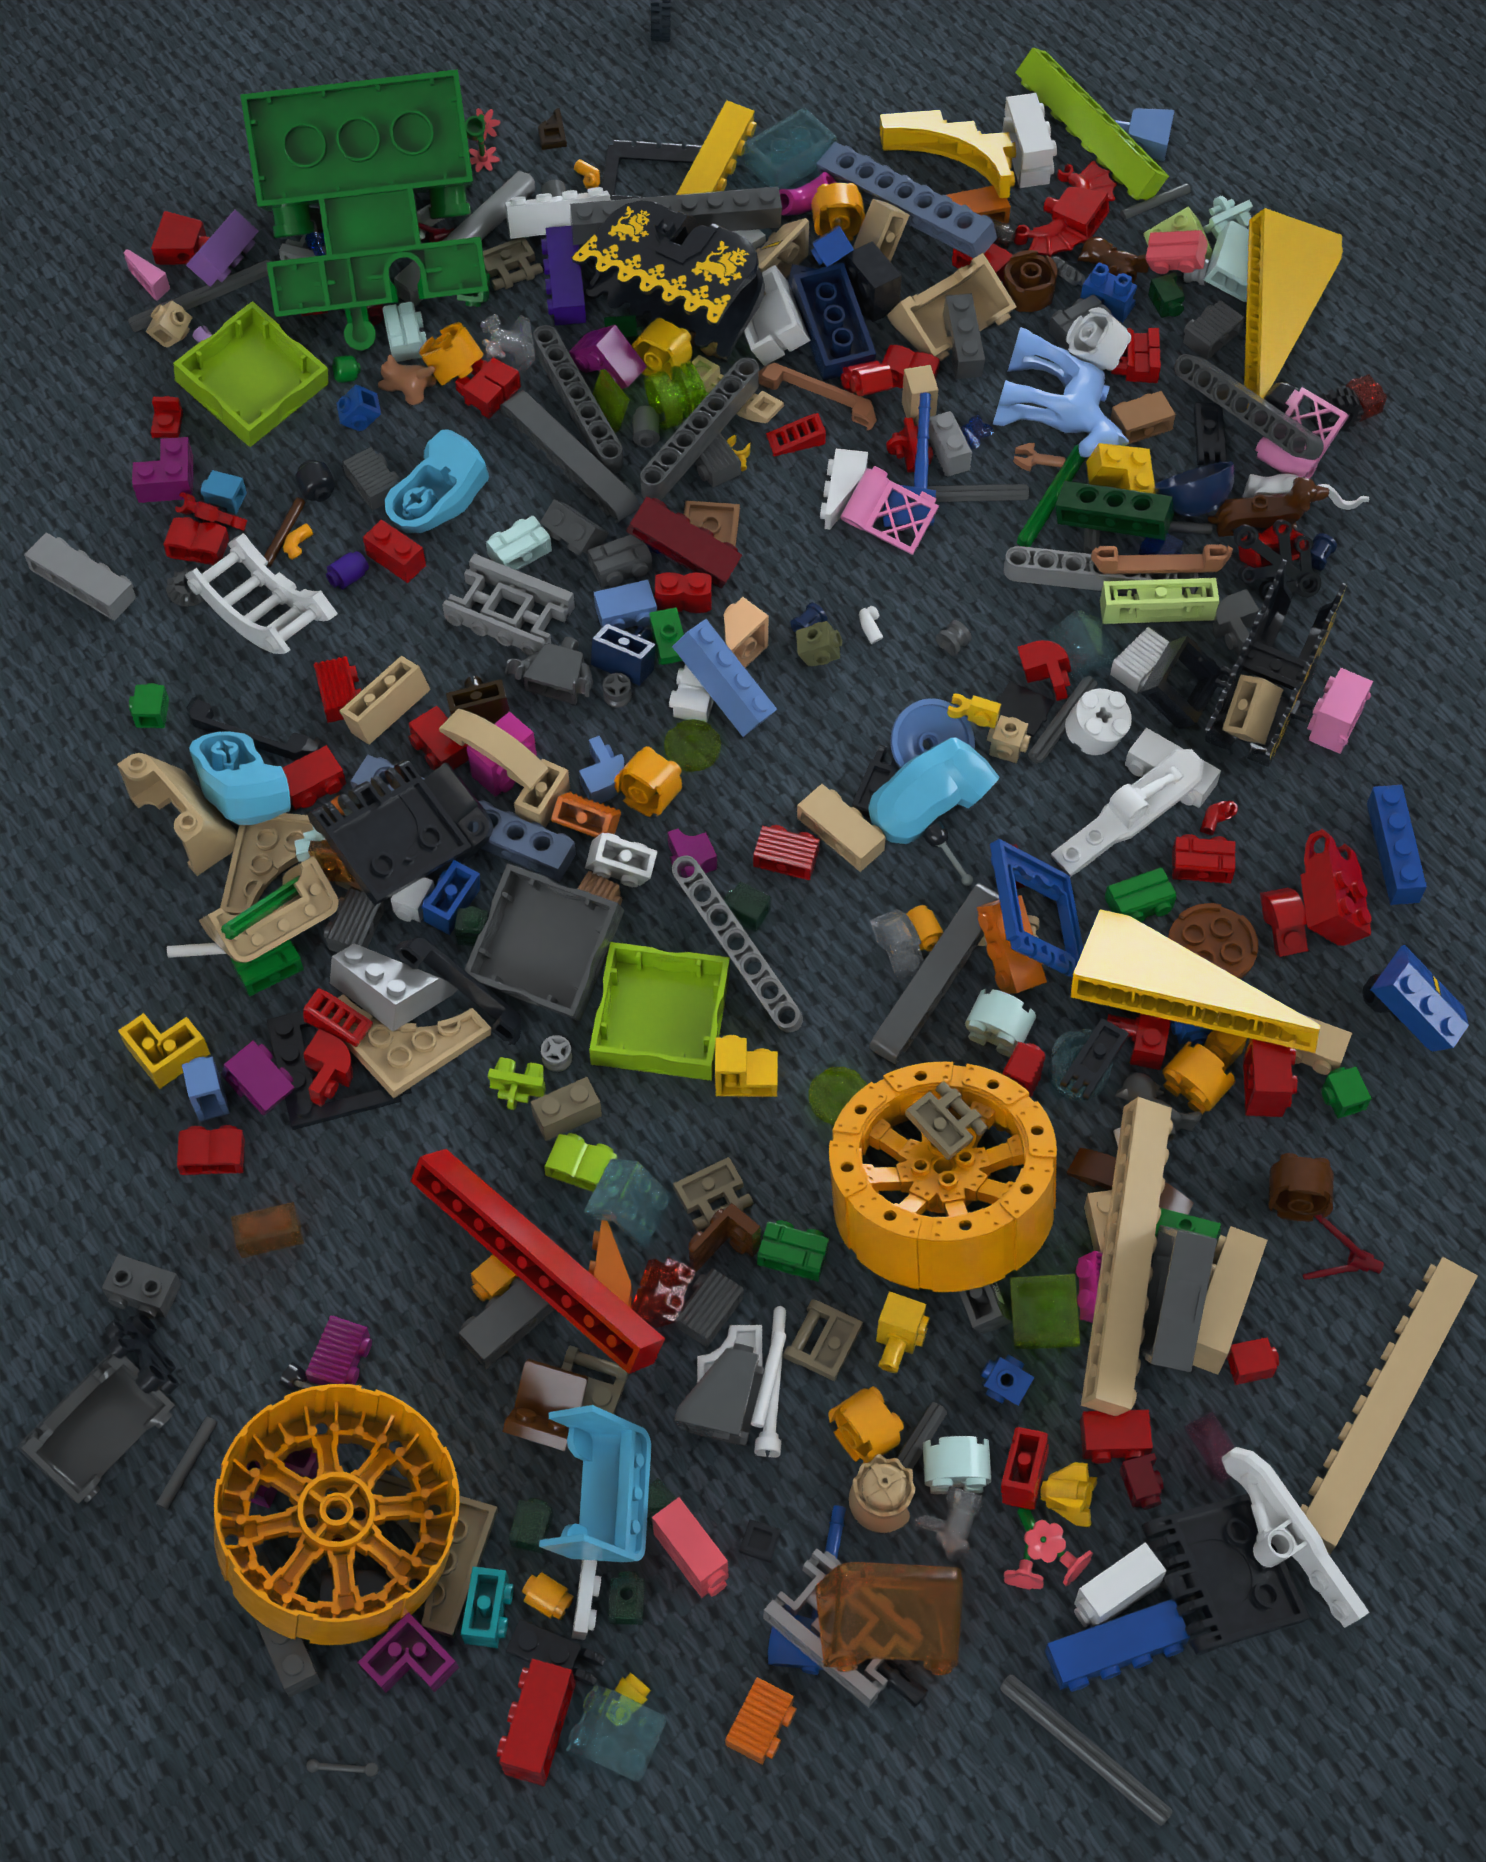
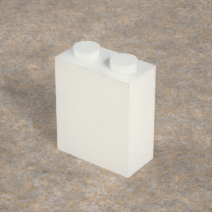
[1074,1542,1167,1628]

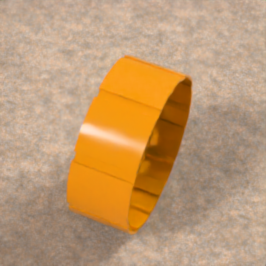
[829,1062,1057,1292]
[214,1384,460,1645]

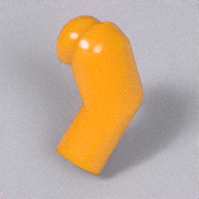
[574,159,600,189]
[283,523,313,560]

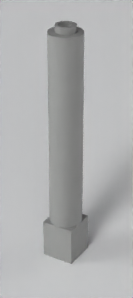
[394,171,535,307]

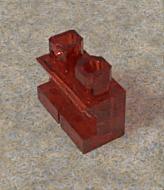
[631,1256,695,1328]

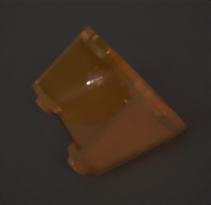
[815,1562,963,1675]

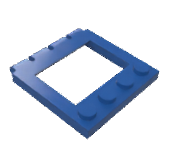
[990,839,1084,978]

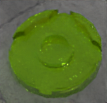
[664,719,721,772]
[808,1067,867,1125]

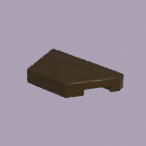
[538,108,567,150]

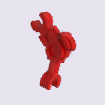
[175,492,247,531]

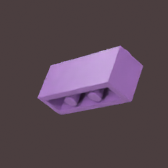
[186,210,259,287]

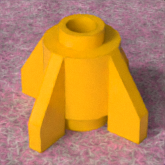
[1041,1462,1097,1527]

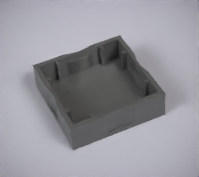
[465,863,624,1022]
[1139,1225,1217,1372]

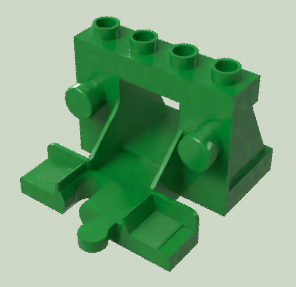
[240,69,488,350]

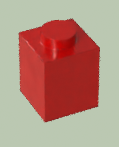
[1227,1337,1279,1385]

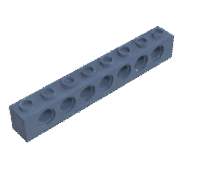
[816,142,997,258]
[350,755,576,882]

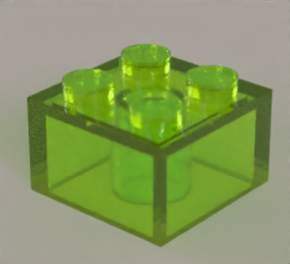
[1010,1274,1080,1349]

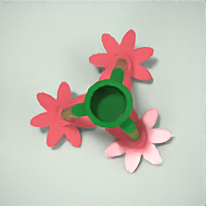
[465,108,501,172]

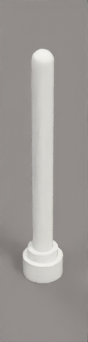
[754,1306,786,1458]

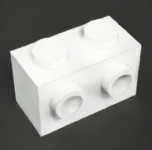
[585,833,657,887]

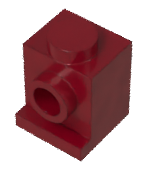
[1119,1453,1164,1510]

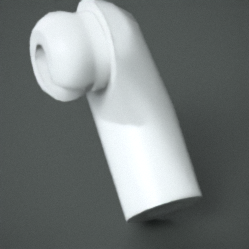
[859,606,883,644]

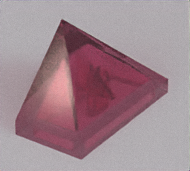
[1184,1412,1235,1484]

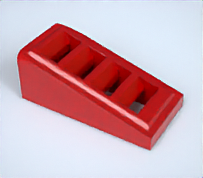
[766,413,826,456]
[303,988,373,1047]

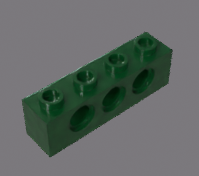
[1055,481,1174,540]

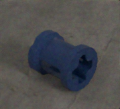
[1310,533,1337,571]
[790,602,827,632]

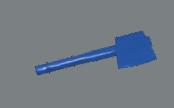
[883,393,936,530]
[768,1505,846,1675]

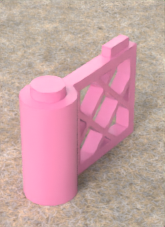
[1255,387,1349,479]
[840,466,939,555]

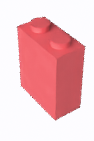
[652,1497,729,1598]

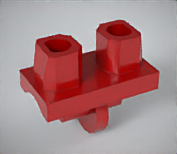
[886,418,933,473]

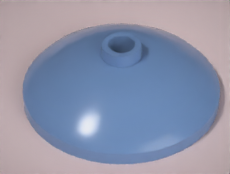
[890,699,975,768]

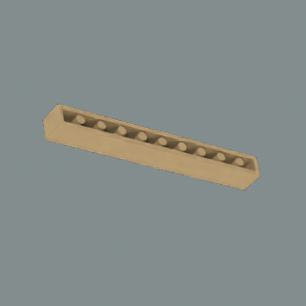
[1081,1097,1173,1416]
[1300,1257,1478,1554]

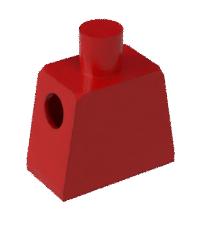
[151,211,210,265]

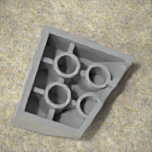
[330,943,458,1031]

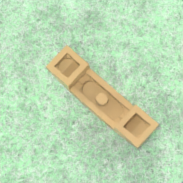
[683,355,784,423]
[439,709,549,791]

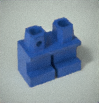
[1080,262,1137,323]

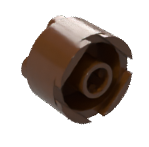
[1003,250,1057,312]
[1268,1153,1334,1222]

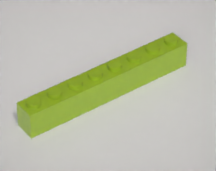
[1015,48,1169,201]

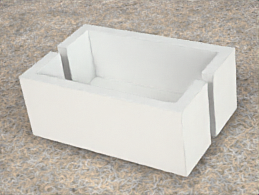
[1002,93,1057,188]
[744,265,811,366]

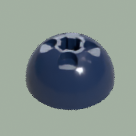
[1154,462,1235,516]

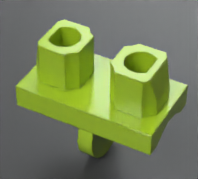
[487,1057,546,1110]

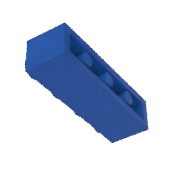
[811,225,854,267]
[1367,785,1427,905]
[1045,1599,1190,1692]

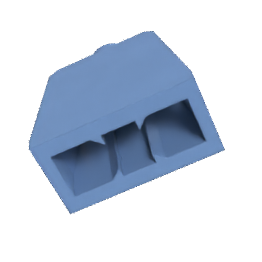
[1115,108,1174,161]

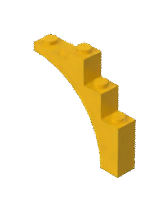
[880,110,1016,198]

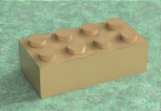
[1193,1226,1268,1375]

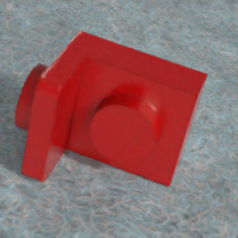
[151,396,183,438]

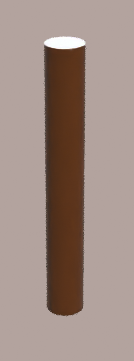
[264,497,305,567]

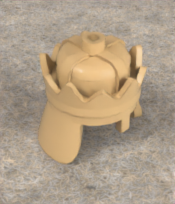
[849,1454,915,1533]

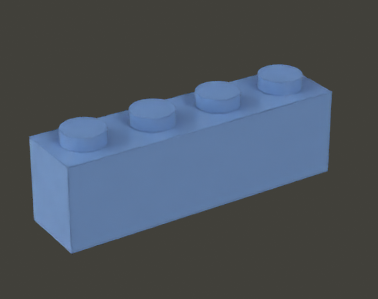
[672,619,777,737]

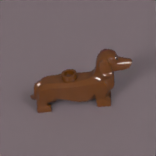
[1208,477,1330,537]

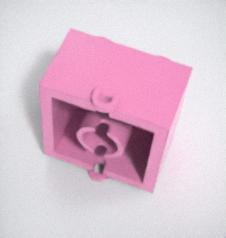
[1307,668,1373,754]

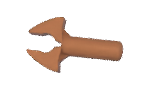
[1013,443,1066,471]

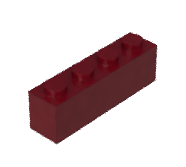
[626,496,742,589]

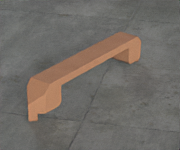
[759,363,877,430]
[1091,544,1233,574]

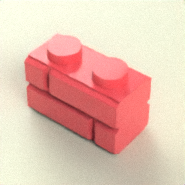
[1146,230,1208,274]

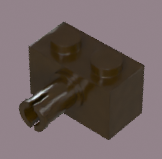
[446,676,510,724]

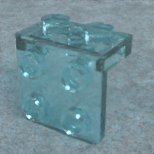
[584,1159,671,1247]
[566,1685,666,1782]

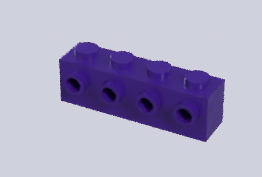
[541,226,586,326]

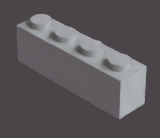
[24,532,136,621]

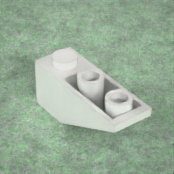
[820,448,868,530]

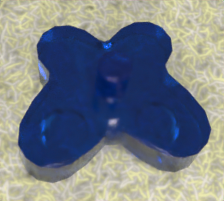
[960,415,993,449]

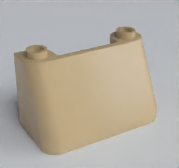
[887,253,1017,361]
[117,753,237,876]
[199,856,339,963]

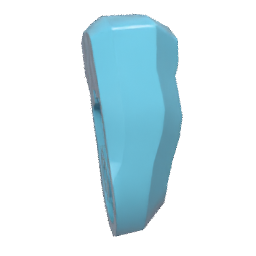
[385,430,489,533]
[189,731,291,825]
[868,738,999,844]

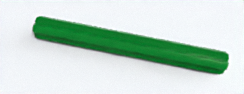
[1017,444,1086,547]
[221,875,300,940]

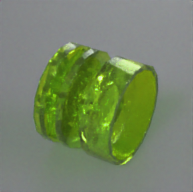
[644,361,707,430]

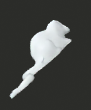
[1243,474,1369,510]

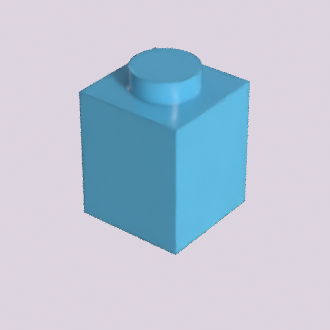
[201,470,247,514]

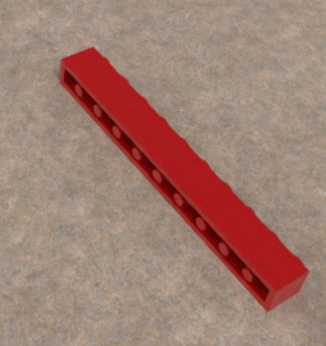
[410,1149,665,1374]

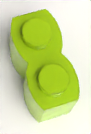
[545,1133,617,1196]

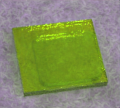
[592,369,630,433]

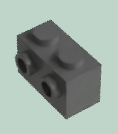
[540,499,609,556]
[102,1254,182,1319]

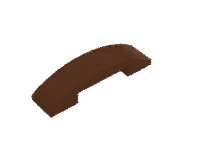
[1066,1148,1194,1215]

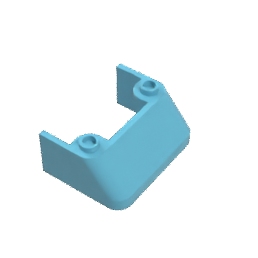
[539,1405,651,1562]

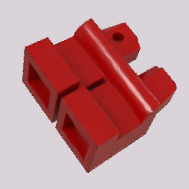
[1111,328,1161,383]
[455,357,521,419]

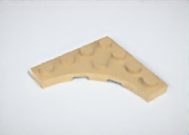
[220,813,314,915]
[319,994,491,1098]

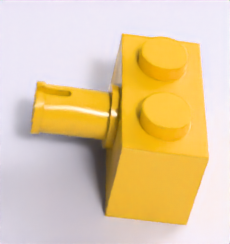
[876,1291,930,1373]

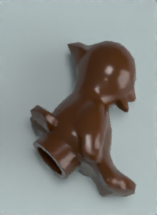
[1078,236,1149,283]

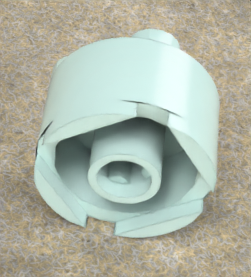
[965,989,1036,1057]
[923,1436,991,1494]

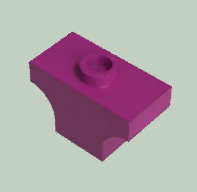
[667,828,717,878]

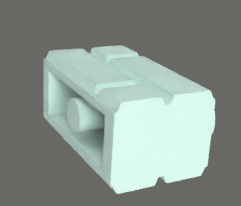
[382,302,427,362]
[486,516,552,570]

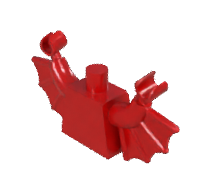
[1014,161,1117,257]

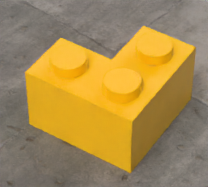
[1086,443,1156,494]
[118,1013,210,1089]
[715,1035,778,1097]

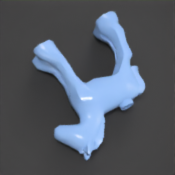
[993,327,1129,458]

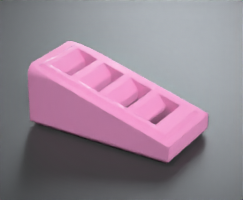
[123,250,170,301]

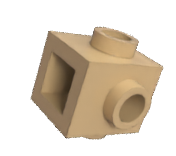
[146,300,193,347]
[987,715,1031,763]

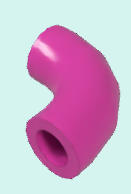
[779,172,837,216]

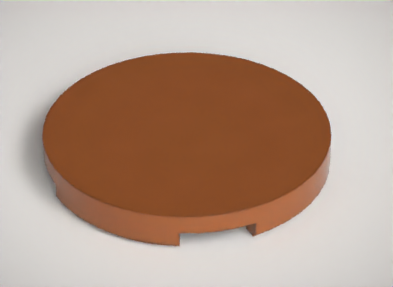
[1168,903,1258,979]

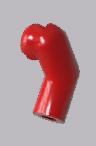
[1200,800,1238,835]

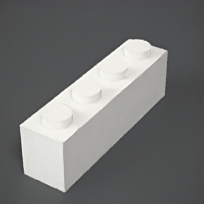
[505,187,610,239]

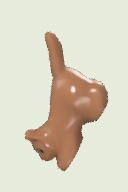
[378,355,436,405]

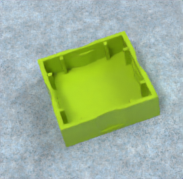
[173,301,328,447]
[589,942,730,1081]

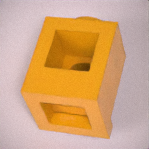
[1204,1030,1247,1071]

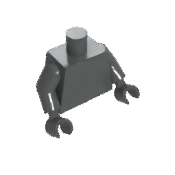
[504,637,594,705]

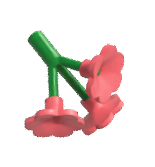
[1004,1508,1093,1590]

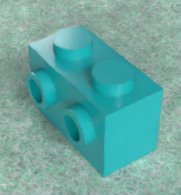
[461,1566,514,1648]

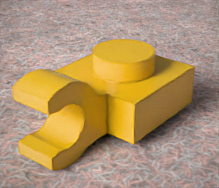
[947,694,1001,729]

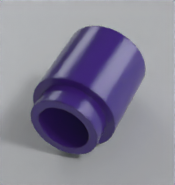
[326,551,369,590]

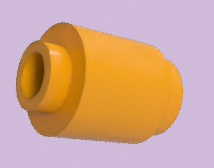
[905,905,944,951]
[522,1572,574,1620]

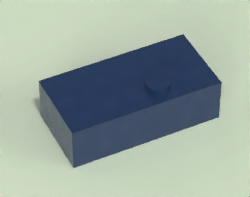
[791,263,876,381]

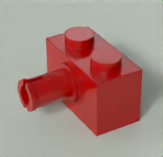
[1107,1013,1171,1070]

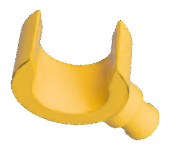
[727,435,750,471]

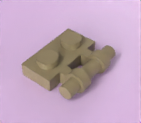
[483,237,543,291]
[905,1081,988,1161]
[673,1157,754,1232]

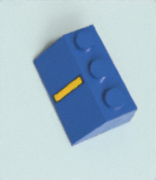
[1370,945,1469,1052]

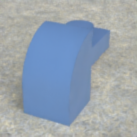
[579,736,624,804]

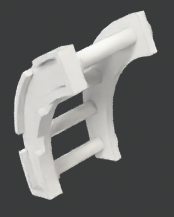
[185,533,338,654]

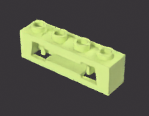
[1100,578,1219,624]

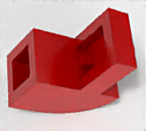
[1017,640,1072,701]
[1260,887,1308,957]
[303,1029,353,1107]

